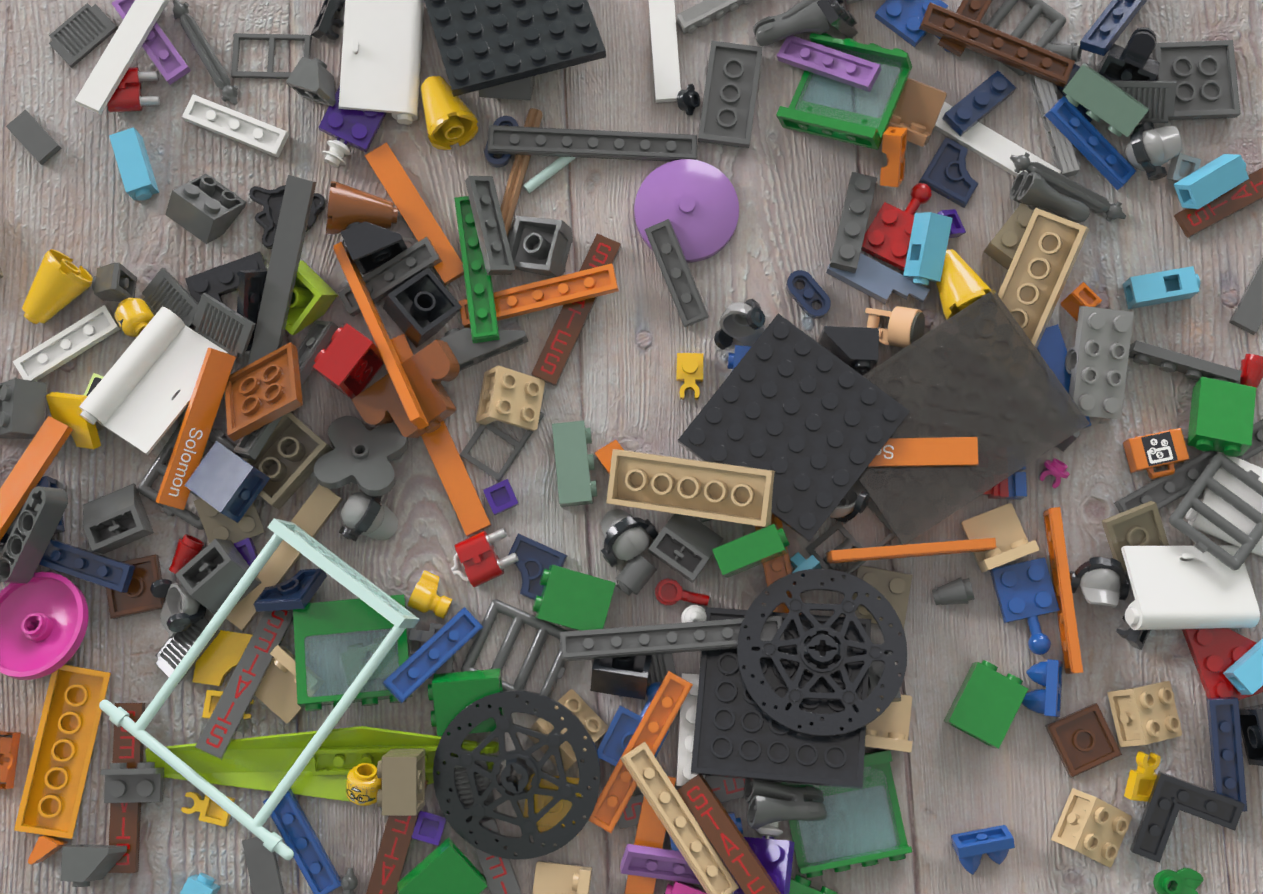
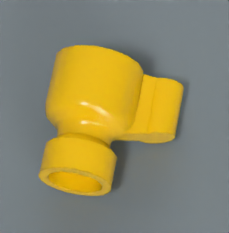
[407,570,453,619]

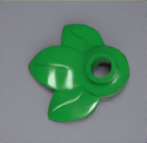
[1153,868,1204,894]

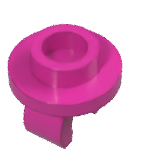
[1040,458,1070,488]

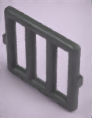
[986,0,1066,76]
[137,418,243,530]
[1169,453,1263,570]
[461,599,568,704]

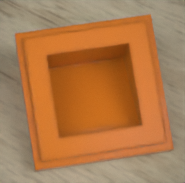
[1061,282,1102,322]
[594,440,624,476]
[28,835,68,865]

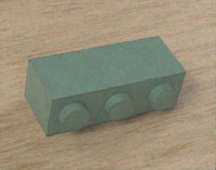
[1063,63,1149,137]
[552,420,597,507]

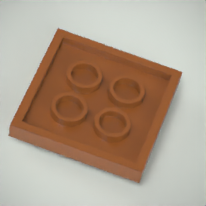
[225,342,303,441]

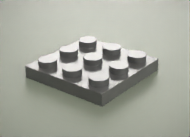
[1152,40,1241,120]

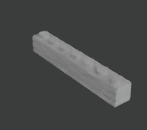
[676,0,753,34]
[1028,73,1081,177]

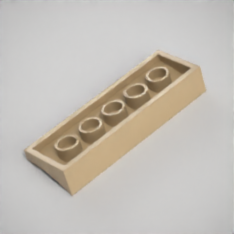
[973,208,1089,379]
[606,449,775,527]

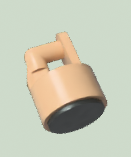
[865,306,925,349]

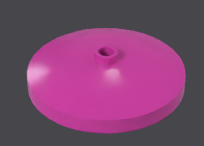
[0,572,89,680]

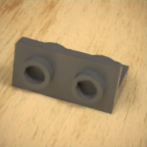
[100,762,164,803]

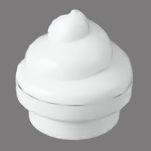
[681,605,707,623]

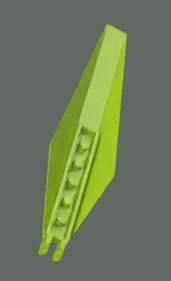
[145,726,499,802]

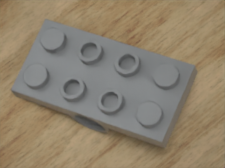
[1065,306,1134,420]

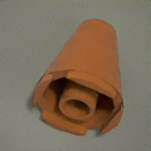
[326,181,398,234]

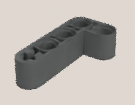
[0,486,68,583]

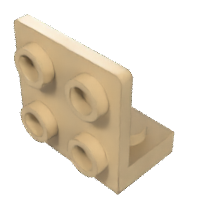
[476,365,545,431]
[961,503,1040,573]
[255,645,325,723]
[1107,681,1182,747]
[527,689,609,772]
[865,694,913,752]
[1051,788,1132,868]
[532,861,592,894]

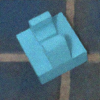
[790,552,822,577]

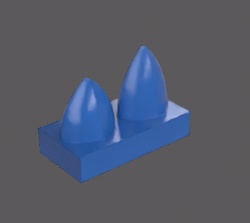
[1022,659,1063,717]
[951,825,1015,875]

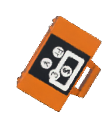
[1123,428,1189,479]

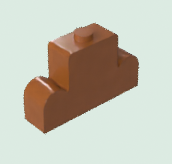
[351,339,460,438]

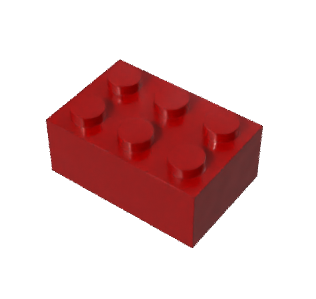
[313,323,384,399]

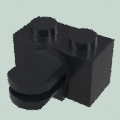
[1098,27,1160,81]

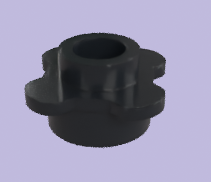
[677,84,700,116]

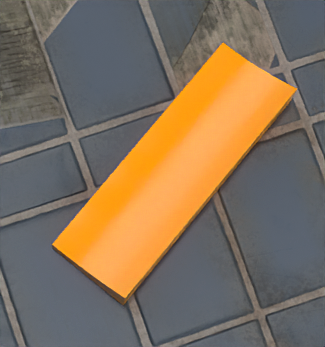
[14,664,111,839]

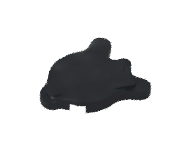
[249,185,326,249]

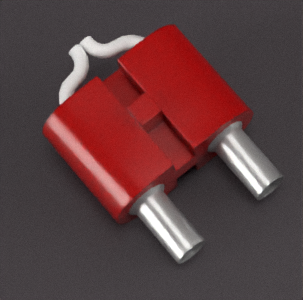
[107,67,160,112]
[451,528,519,588]

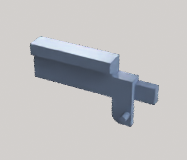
[826,253,930,304]

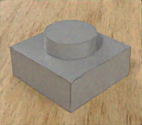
[1166,154,1201,182]

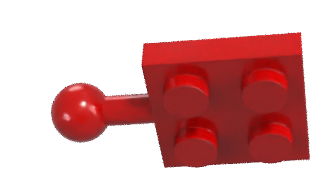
[861,183,932,271]

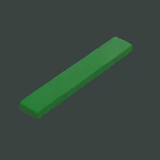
[454,196,500,343]

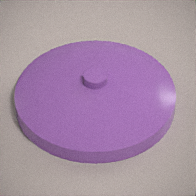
[634,159,739,263]

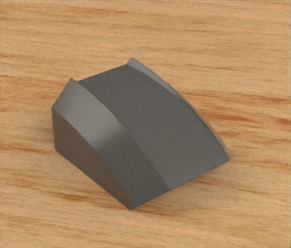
[507,216,573,277]

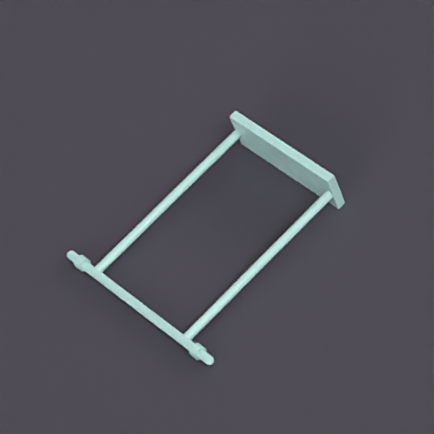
[99,518,420,860]

